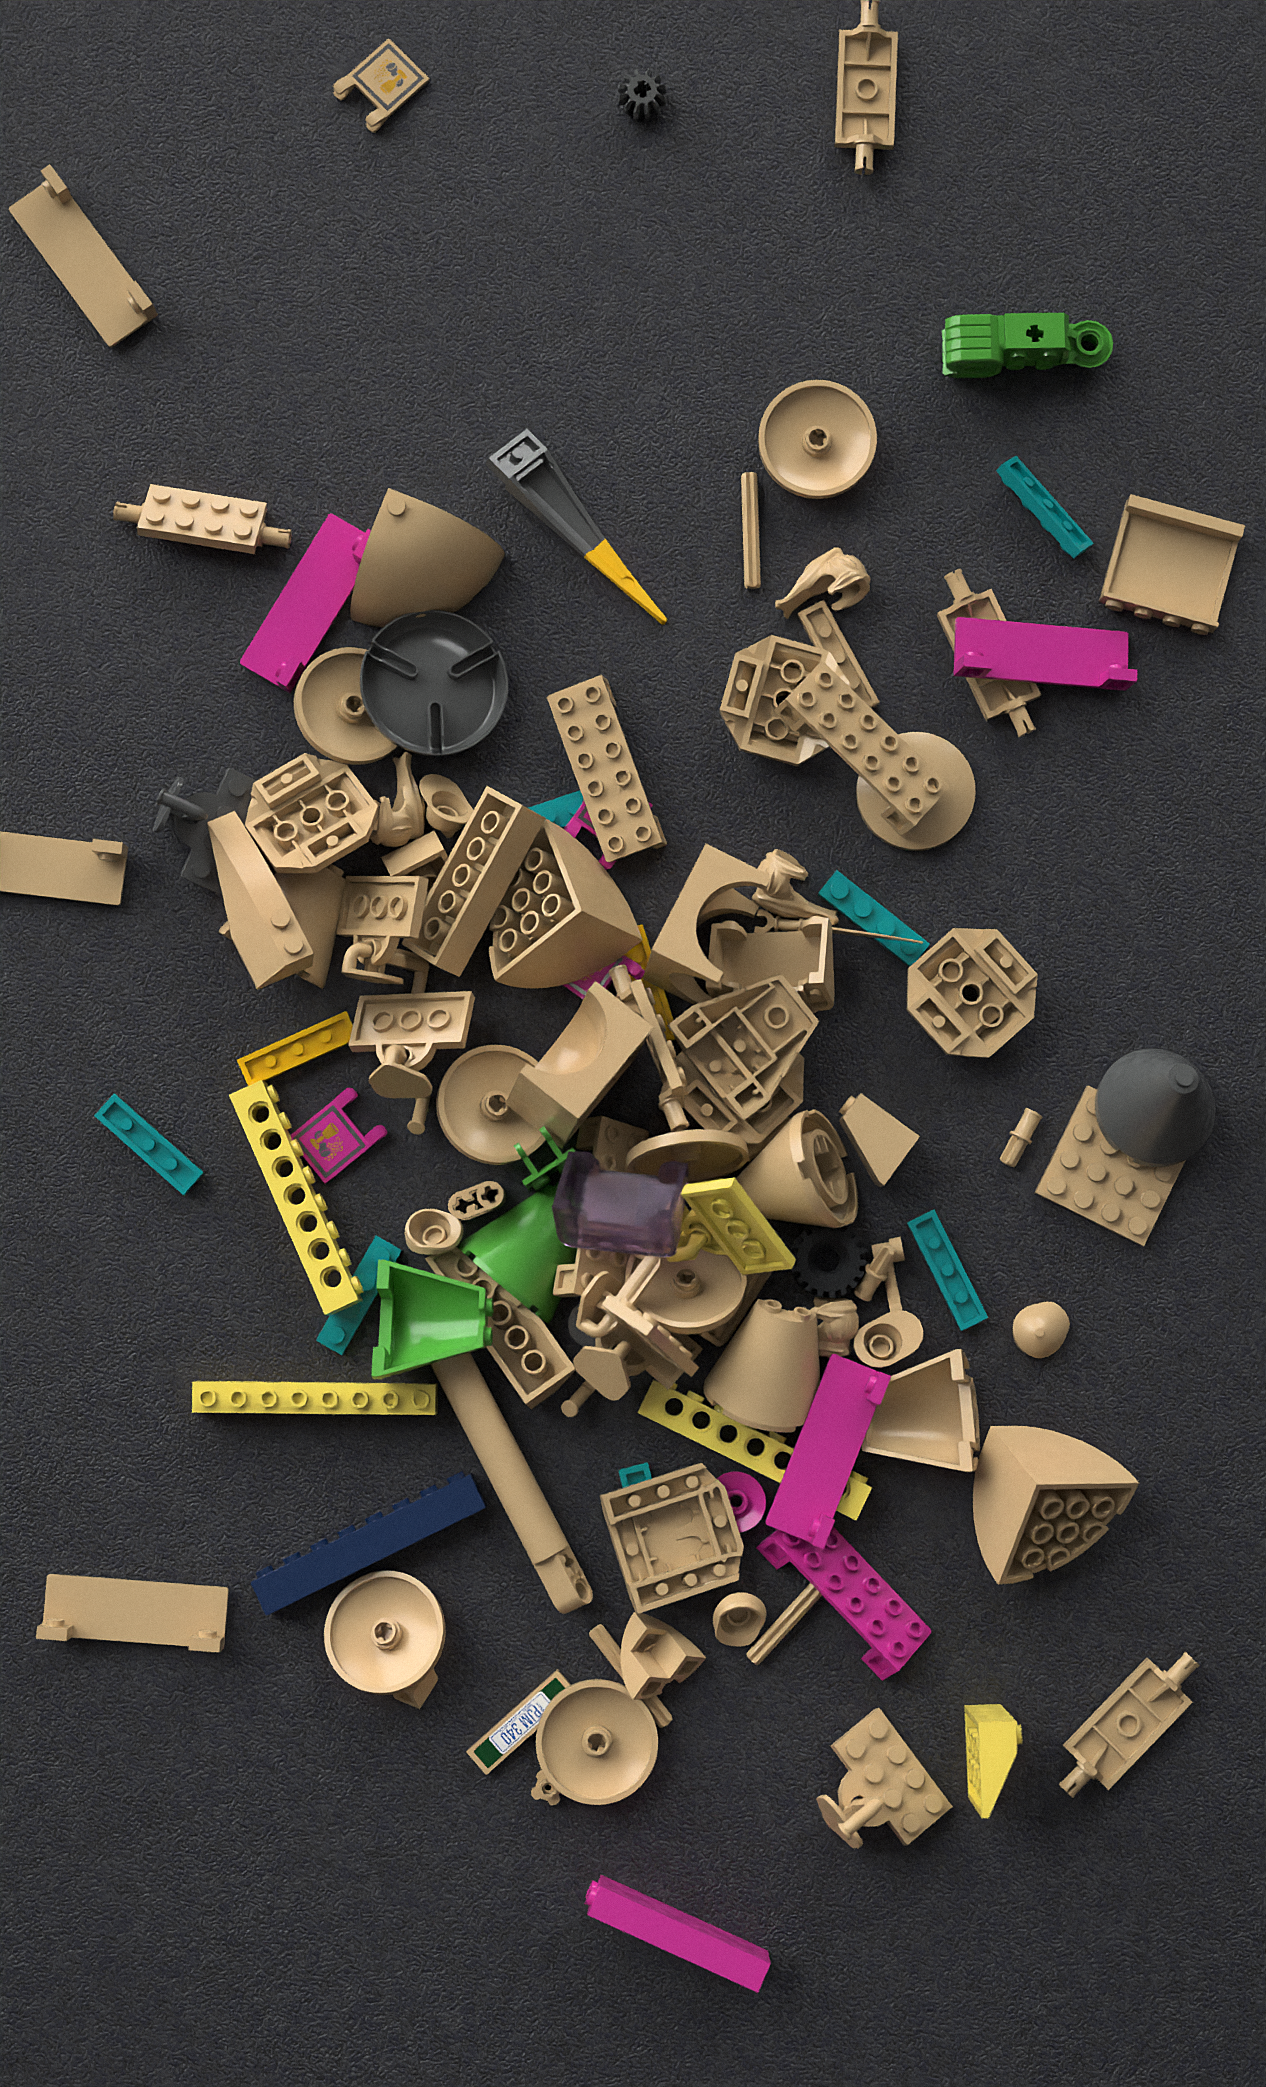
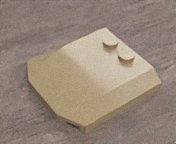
[600,1463,744,1614]

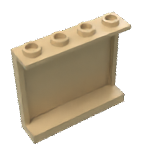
[1099,494,1245,635]

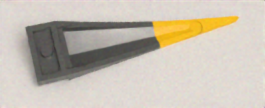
[485,429,667,625]

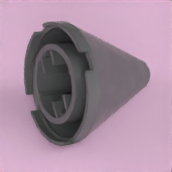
[1095,1049,1215,1167]

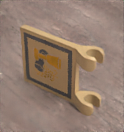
[333,38,429,133]

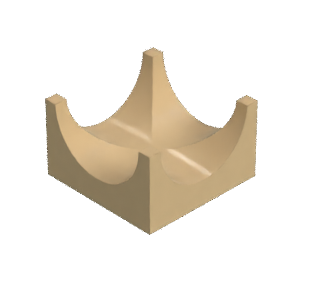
[643,844,772,1005]

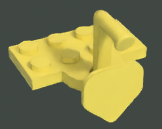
[662,1178,796,1275]

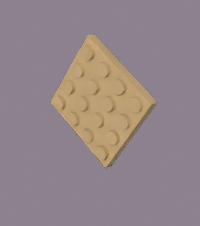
[1035,1086,1185,1246]

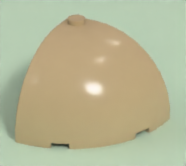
[350,488,505,627]
[489,819,643,988]
[973,1426,1139,1584]

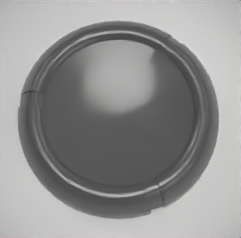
[360,610,508,756]

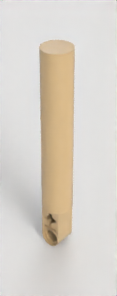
[430,1352,593,1614]

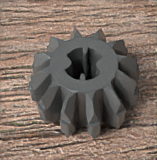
[618,68,667,121]

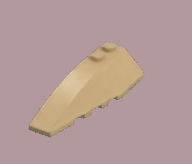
[207,811,314,990]
[425,1247,576,1409]

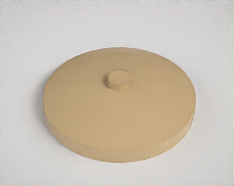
[758,380,877,499]
[294,647,398,765]
[856,732,976,851]
[436,1045,546,1165]
[626,1130,748,1185]
[625,1230,747,1334]
[324,1571,446,1695]
[536,1679,658,1805]

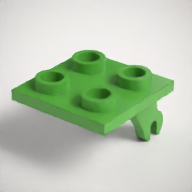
[514,1126,578,1191]

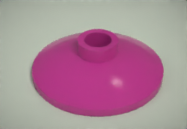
[716,1471,766,1532]

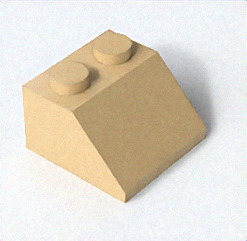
[381,831,448,896]

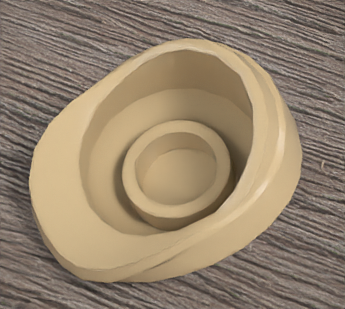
[405,1209,463,1255]
[1012,1302,1070,1358]
[713,1592,767,1647]

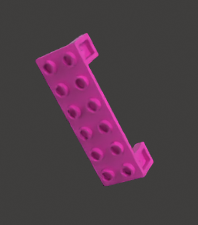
[240,514,371,693]
[954,617,1137,691]
[765,1354,891,1549]
[756,1527,932,1680]

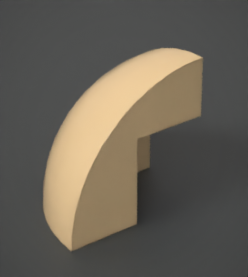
[620,1612,706,1700]

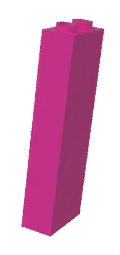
[585,1875,770,1993]

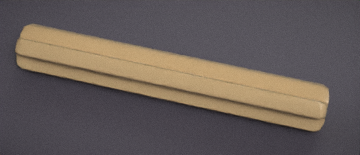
[741,472,761,589]
[746,1583,822,1665]
[589,1624,672,1728]

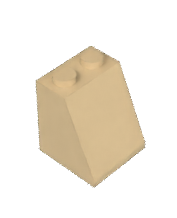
[839,1093,920,1187]

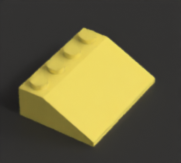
[964,1704,1022,1818]

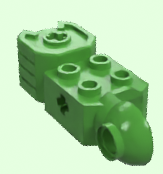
[942,313,1113,378]

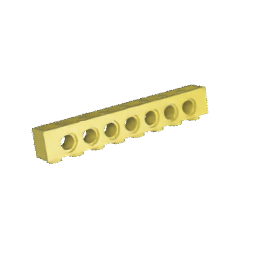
[229,1080,364,1316]
[638,1379,872,1520]
[192,1381,438,1415]

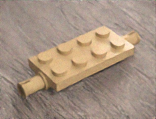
[835,0,898,175]
[113,484,292,554]
[937,569,1041,737]
[609,965,689,1132]
[1059,1652,1200,1798]

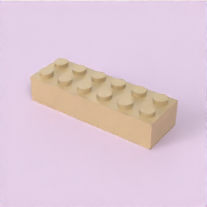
[402,786,546,977]

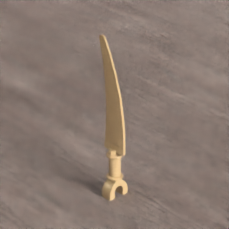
[754,909,923,944]

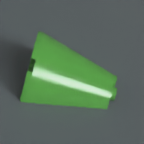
[457,1182,584,1324]
[371,1260,494,1379]

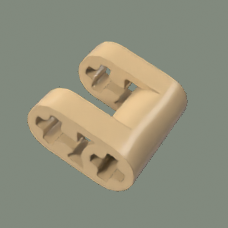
[448,1181,506,1220]

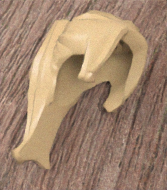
[775,547,870,619]
[369,752,425,847]
[752,849,839,925]
[810,1297,859,1358]

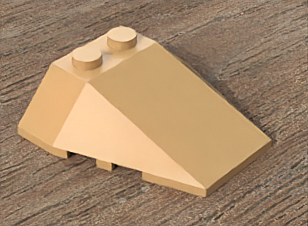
[668,974,819,1121]

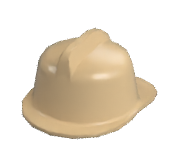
[419,774,474,838]
[853,1310,923,1368]

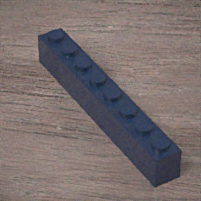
[250,1471,487,1616]

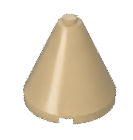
[736,1109,858,1228]

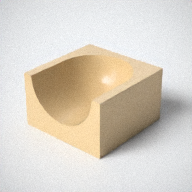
[505,981,653,1149]

